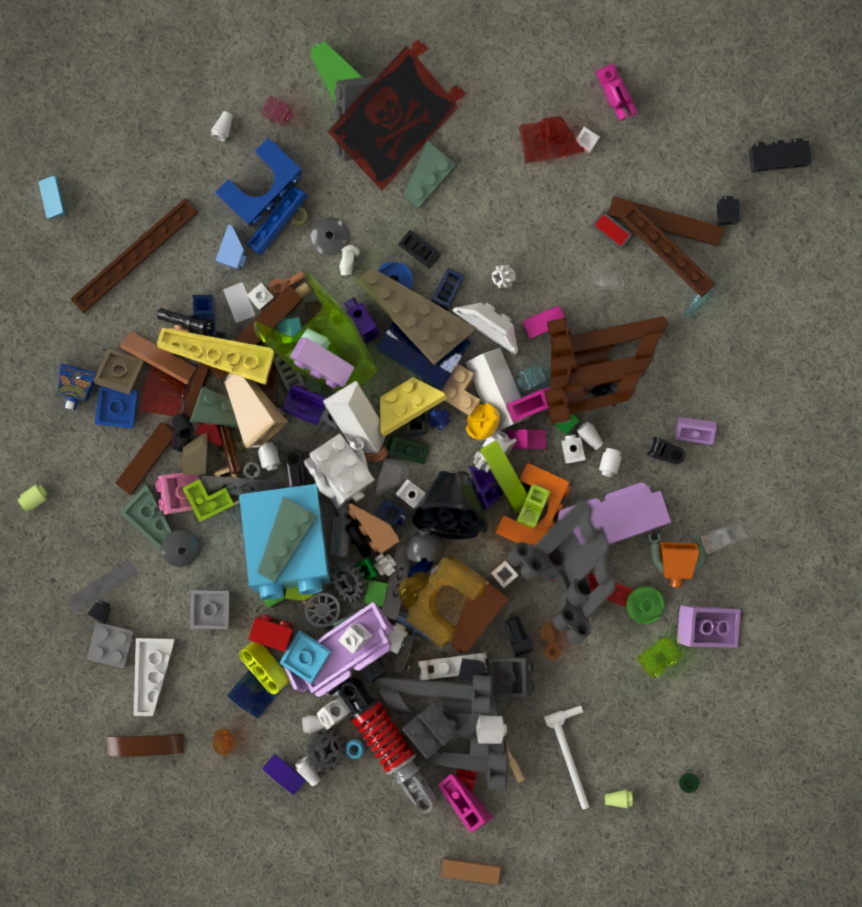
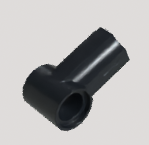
[171,413,194,452]
[285,449,307,487]
[504,616,534,657]

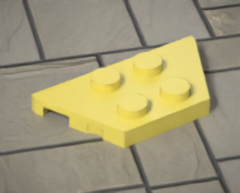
[380,377,447,437]

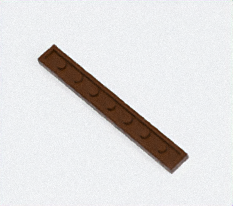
[70,198,198,313]

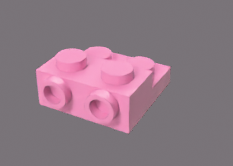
[156,473,200,515]

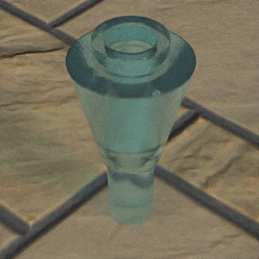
[683,291,712,319]

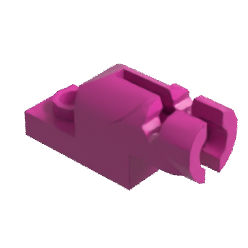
[596,63,638,121]

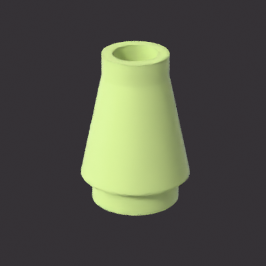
[605,789,633,809]

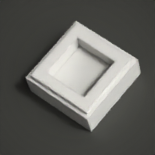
[573,127,600,154]

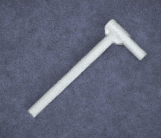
[544,705,589,809]

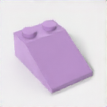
[677,605,741,648]

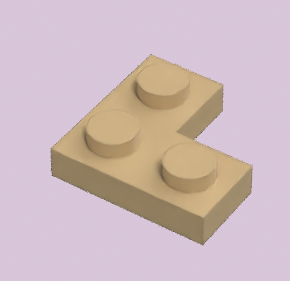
[442,364,481,417]

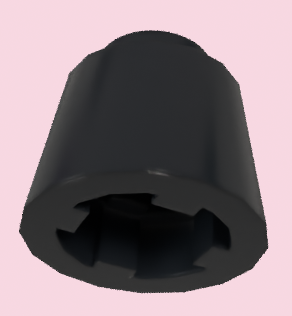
[87,600,111,624]

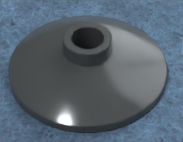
[311,217,349,256]
[161,529,200,567]

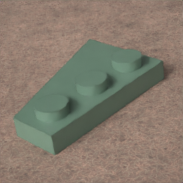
[404,140,456,209]
[189,387,239,428]
[120,484,173,552]

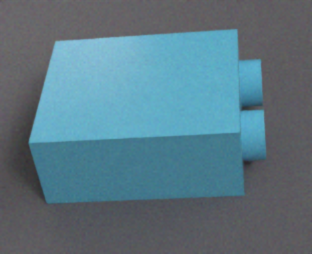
[239,484,330,600]

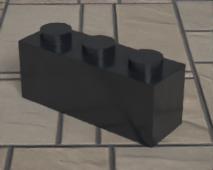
[749,138,812,173]

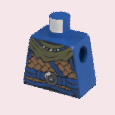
[58,363,97,410]

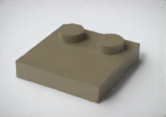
[94,348,145,395]

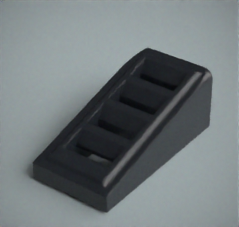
[398,230,441,270]

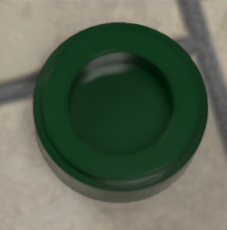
[679,773,699,793]

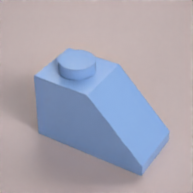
[215,224,247,270]

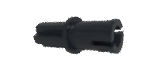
[345,522,371,557]

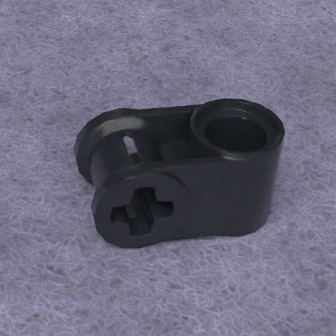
[647,437,685,465]

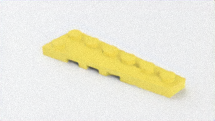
[157,328,275,384]

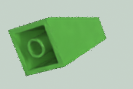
[310,41,362,105]

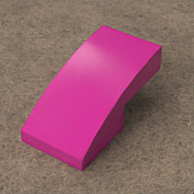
[522,305,568,339]

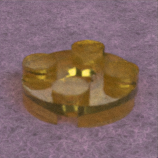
[398,572,437,609]

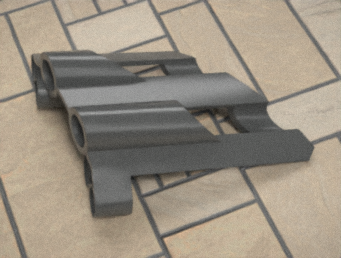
[507,500,616,645]

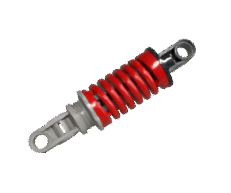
[340,678,437,814]

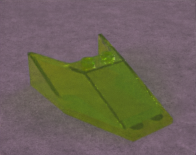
[253,271,378,391]

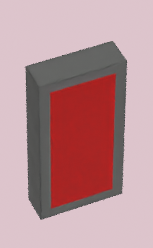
[591,211,633,250]

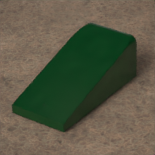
[387,435,429,465]

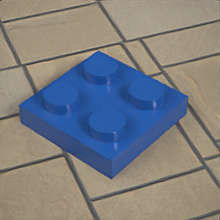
[95,386,139,429]

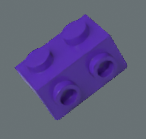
[282,385,326,425]

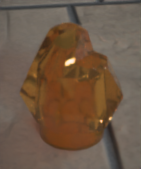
[212,728,236,757]

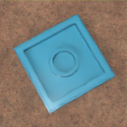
[279,630,332,684]

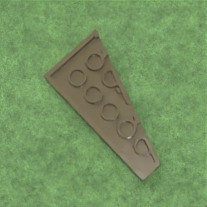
[357,268,477,365]

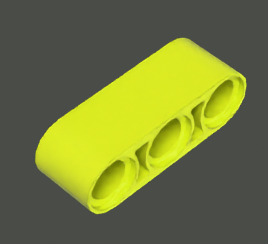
[240,641,290,694]

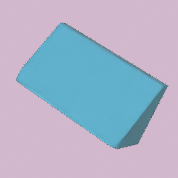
[39,176,66,219]

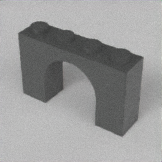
[334,75,387,161]

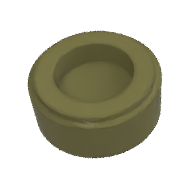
[290,206,309,226]

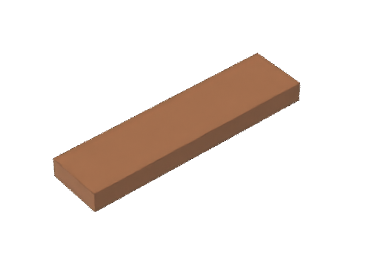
[121,331,197,384]

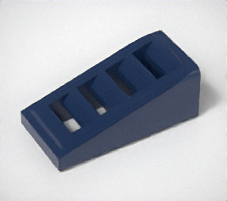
[431,268,465,311]

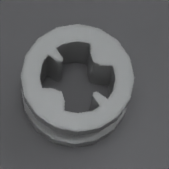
[243,462,261,479]

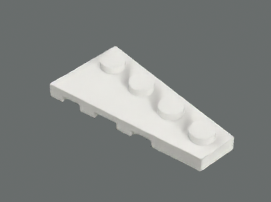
[134,638,175,716]

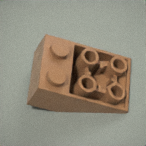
[348,503,400,554]

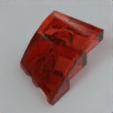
[519,116,585,163]
[140,364,187,417]

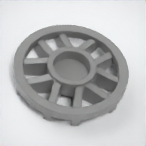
[304,592,340,628]

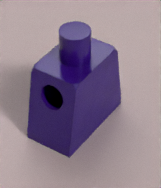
[345,298,380,345]

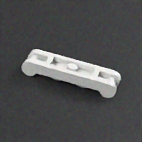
[418,653,489,680]

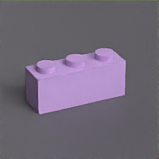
[290,337,355,388]

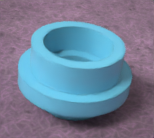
[345,739,364,759]

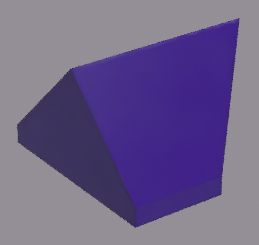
[468,466,503,510]

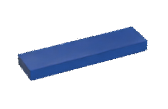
[246,185,308,256]

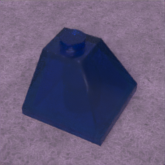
[227,670,282,718]

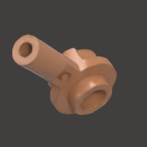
[269,271,305,298]
[365,445,388,462]

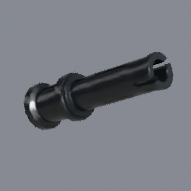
[157,308,212,336]

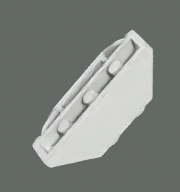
[452,303,518,355]

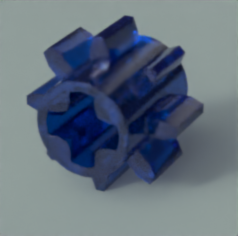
[428,407,451,431]

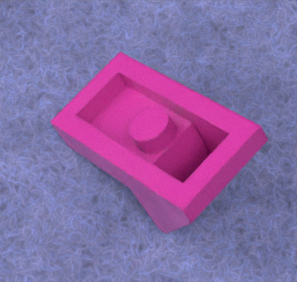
[507,429,546,449]

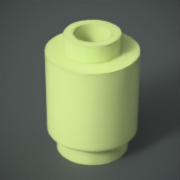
[18,484,48,511]

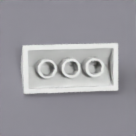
[465,348,530,431]
[323,381,386,454]

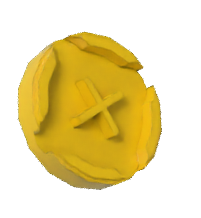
[466,403,500,440]

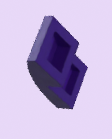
[262,754,306,795]

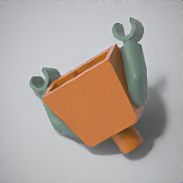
[648,533,708,588]

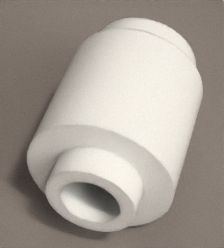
[258,442,281,472]
[599,448,622,478]

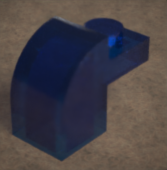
[193,295,216,334]

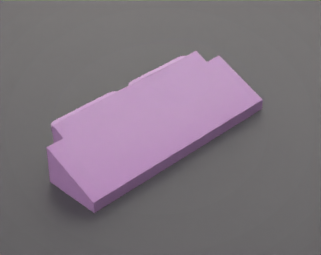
[558,483,671,546]
[283,602,395,697]

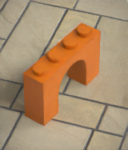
[495,463,571,545]

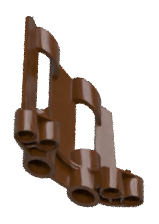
[545,316,668,425]

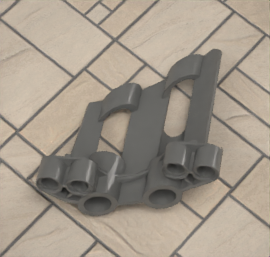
[373,674,508,791]

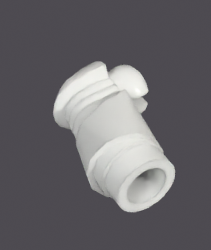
[339,245,359,275]

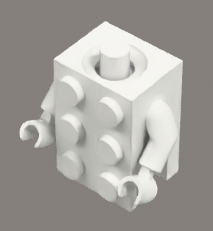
[304,434,375,509]

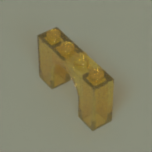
[405,555,489,648]

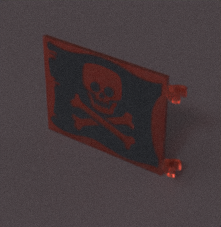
[327,40,466,190]

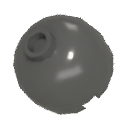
[406,528,445,561]

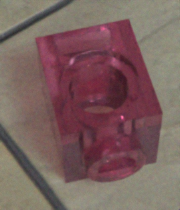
[262,95,293,126]

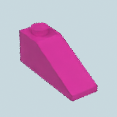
[438,773,493,833]

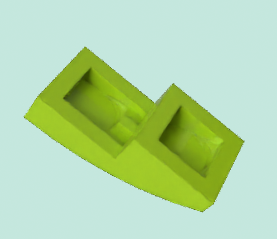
[516,484,550,529]

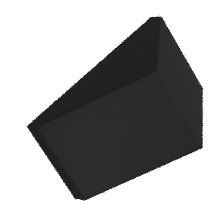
[406,413,427,437]

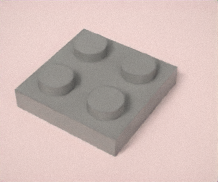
[190,590,230,629]
[87,622,134,668]

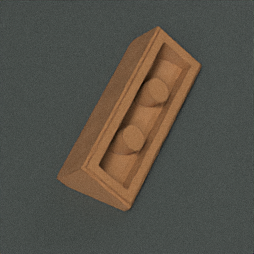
[441,857,501,885]

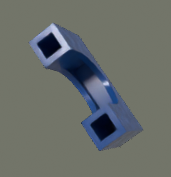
[215,138,302,227]

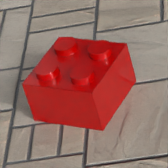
[248,613,295,652]

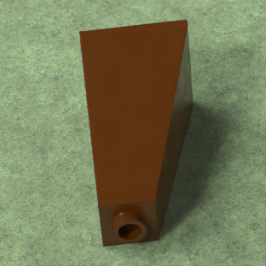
[451,574,509,653]

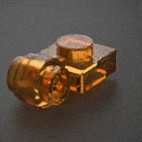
[540,622,560,660]

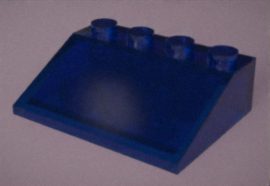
[376,321,471,391]

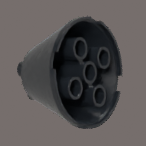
[411,471,489,540]

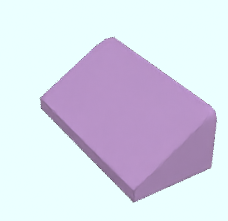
[675,417,717,445]

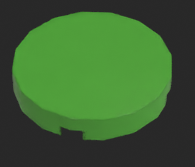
[626,586,664,624]

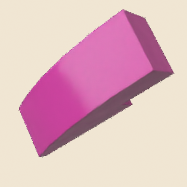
[507,386,551,422]

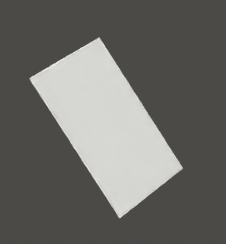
[223,282,255,323]

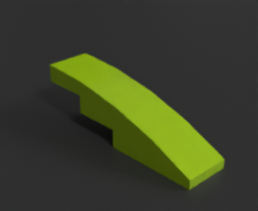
[480,440,527,514]

